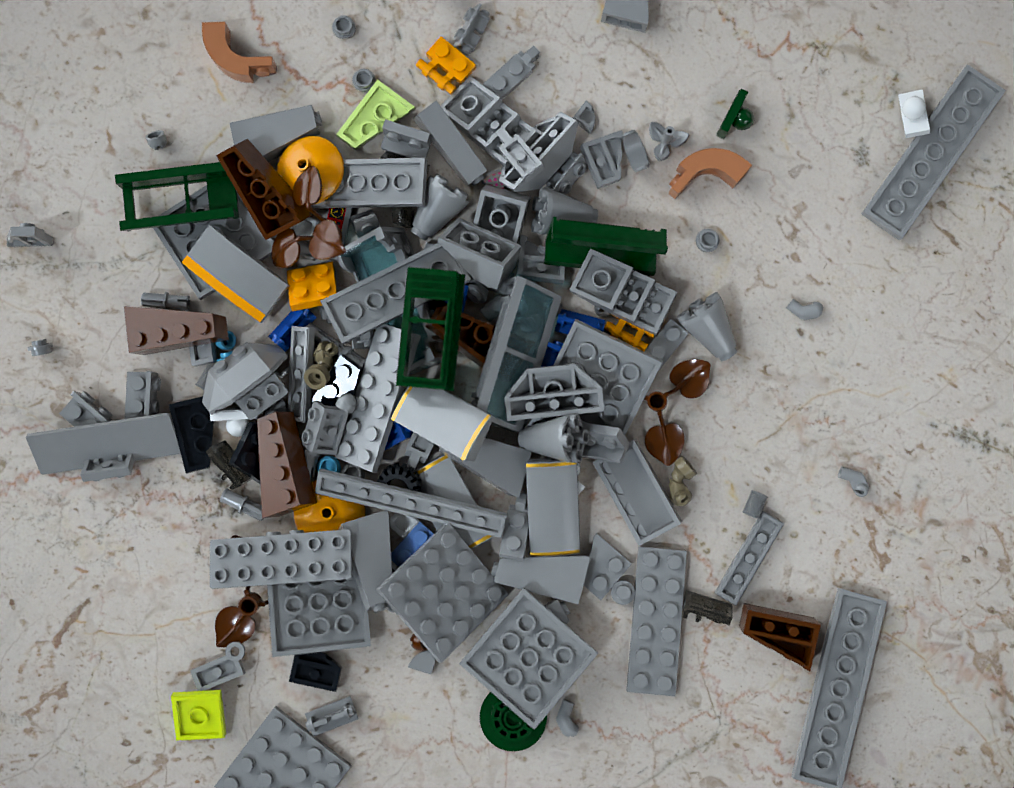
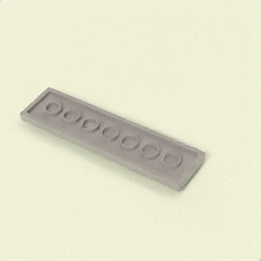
[861,64,1006,241]
[791,588,887,788]

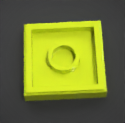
[171,690,226,741]

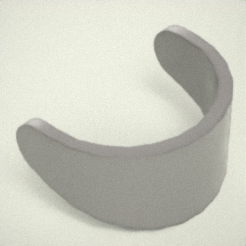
[622,130,650,172]

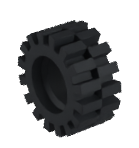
[377,463,422,492]

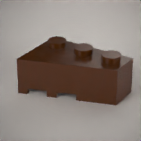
[739,603,821,672]

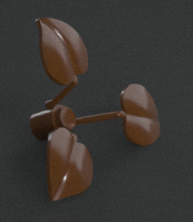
[272,165,346,268]
[644,359,711,466]
[215,535,268,648]

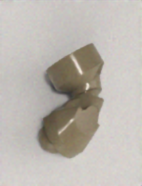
[304,341,338,390]
[668,456,697,507]

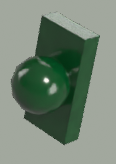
[717,88,754,139]

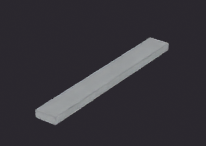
[315,468,508,538]

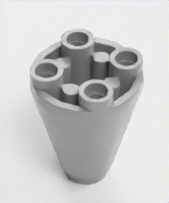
[411,174,469,241]
[531,187,598,235]
[677,292,737,361]
[518,414,589,463]

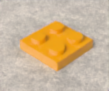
[287,261,337,312]

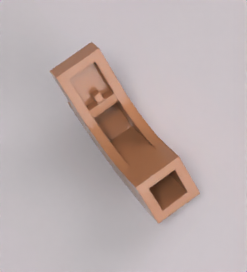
[202,22,276,83]
[668,148,752,199]

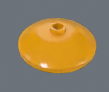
[276,136,344,205]
[294,480,365,533]

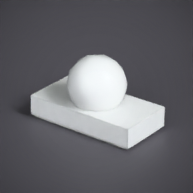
[898,89,930,138]
[210,408,263,437]

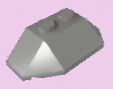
[499,112,578,192]
[202,342,288,415]
[504,364,604,421]

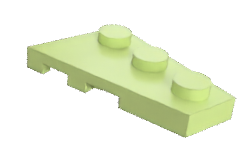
[336,79,415,150]

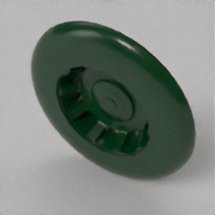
[480,692,547,752]

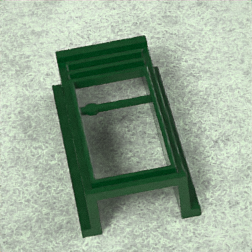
[115,162,239,232]
[544,216,668,276]
[396,267,466,391]

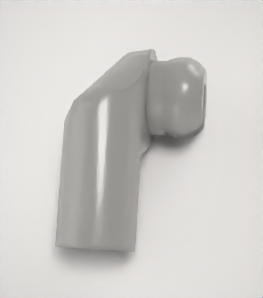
[786,299,823,320]
[838,467,869,497]
[556,699,579,737]

